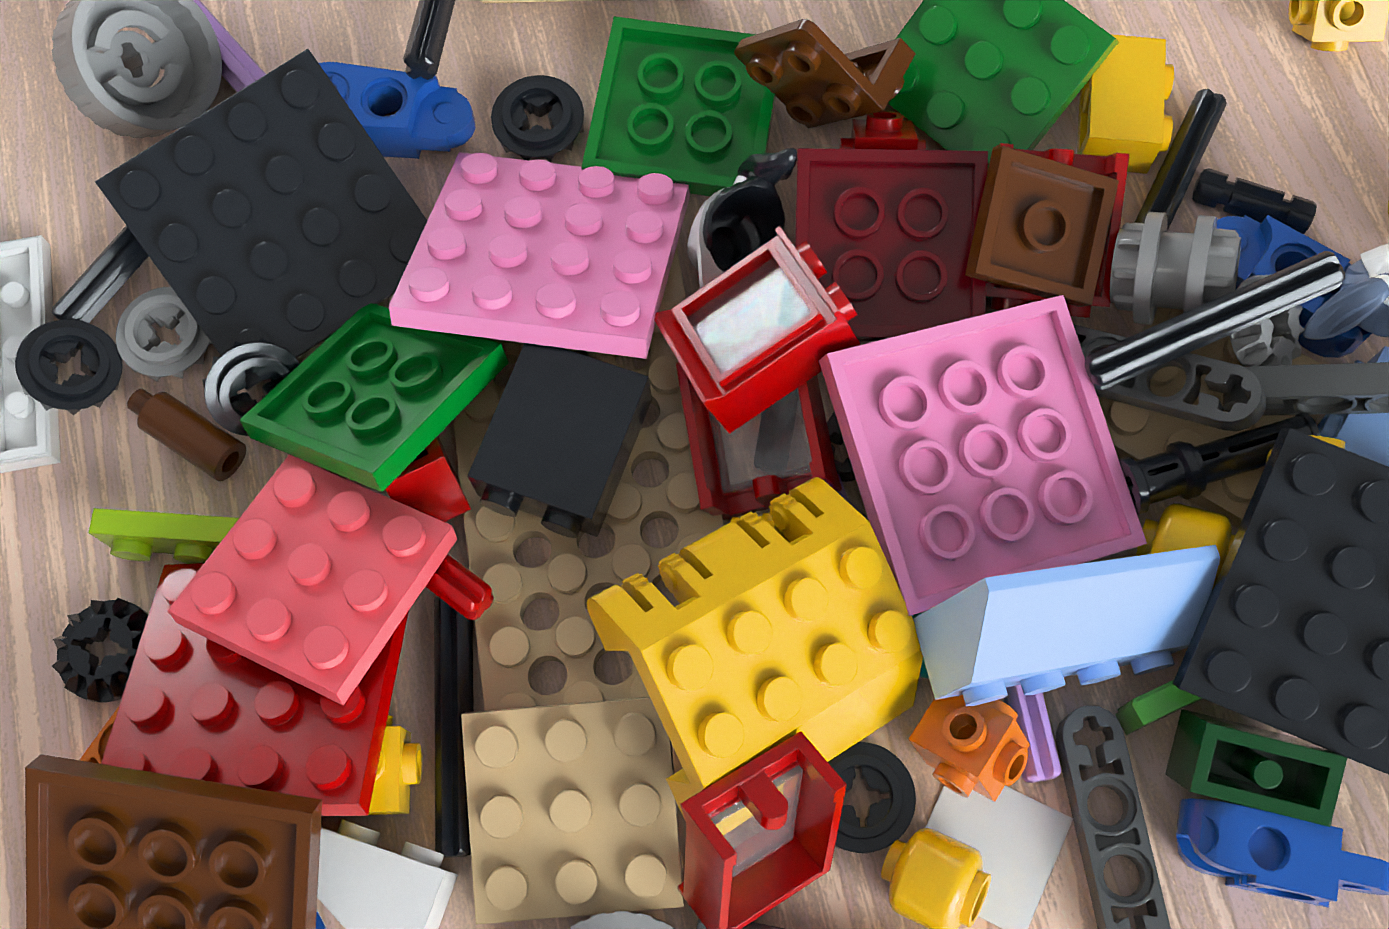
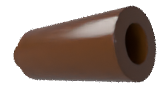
[127,389,246,481]

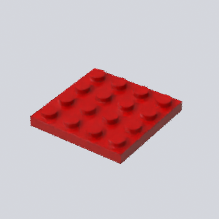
[101,563,409,816]

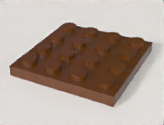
[25,754,322,929]

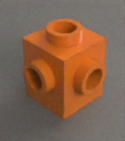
[908,695,1030,802]

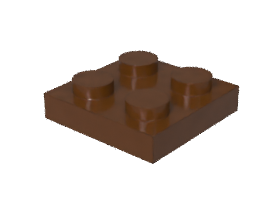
[965,146,1119,307]

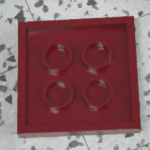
[793,148,988,341]

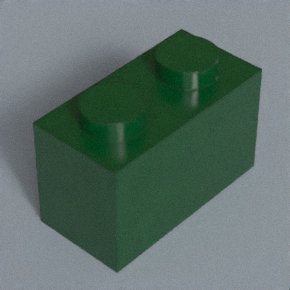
[1165,709,1347,827]

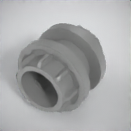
[1110,212,1241,325]

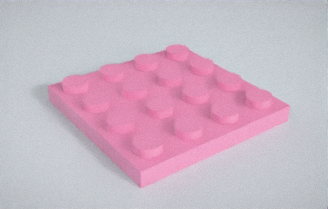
[389,152,690,359]
[819,295,1147,616]

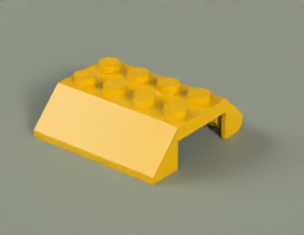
[587,477,923,832]

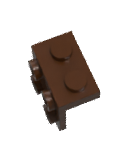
[734,19,916,129]

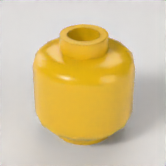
[1136,503,1236,590]
[881,828,991,929]

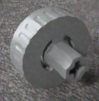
[52,0,222,138]

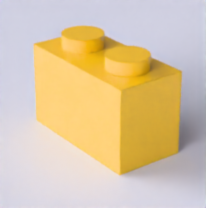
[1077,34,1174,174]

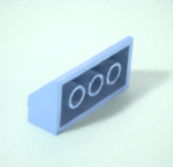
[913,545,1220,706]

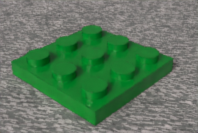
[888,0,1119,168]
[581,16,776,196]
[239,303,509,492]

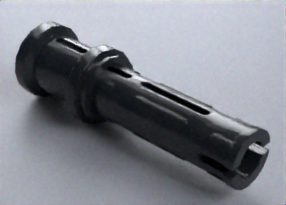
[1119,412,1320,515]

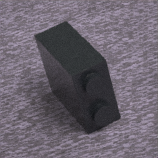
[467,343,652,538]

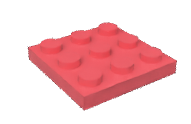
[167,454,457,706]

